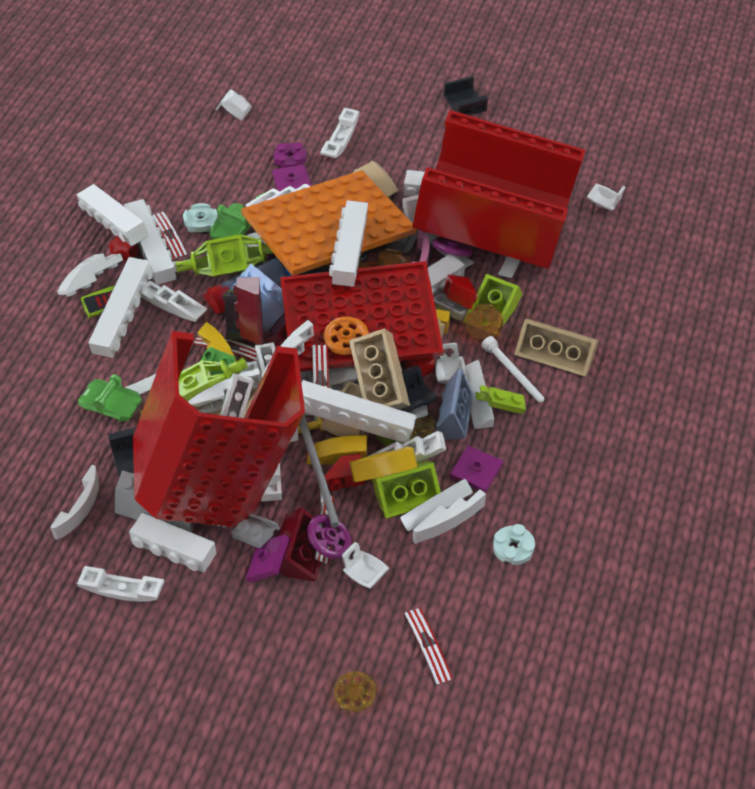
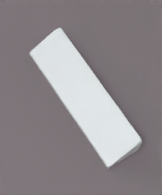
[465,360,494,429]

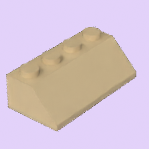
[514,319,599,377]
[349,329,410,410]

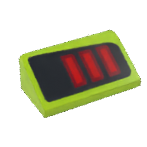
[81,286,115,318]

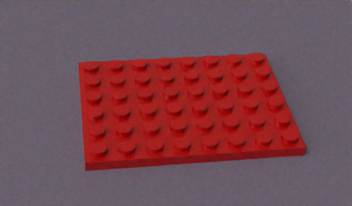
[280,261,444,372]

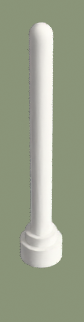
[482,336,544,403]

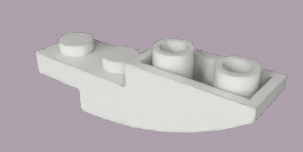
[57,254,123,297]

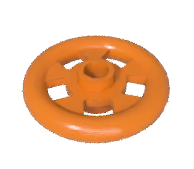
[324,317,369,355]

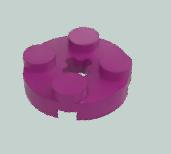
[273,142,306,168]

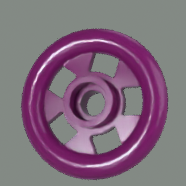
[432,237,473,257]
[307,515,351,559]

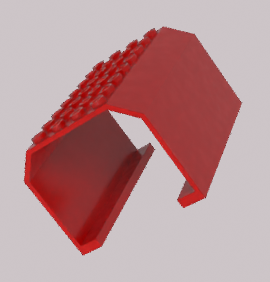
[412,110,586,269]
[133,331,305,527]

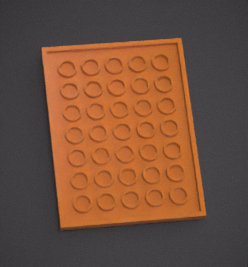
[242,170,417,276]

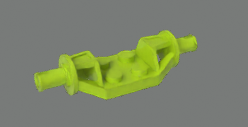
[175,234,273,277]
[140,357,249,413]

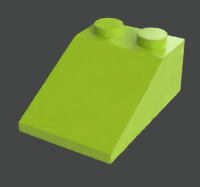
[463,274,523,336]

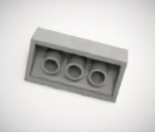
[115,471,195,533]

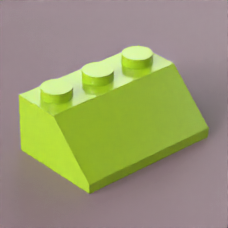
[371,460,441,518]

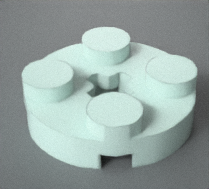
[183,203,218,233]
[493,524,535,565]

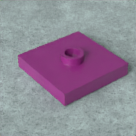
[272,164,311,192]
[450,446,503,493]
[245,534,289,583]

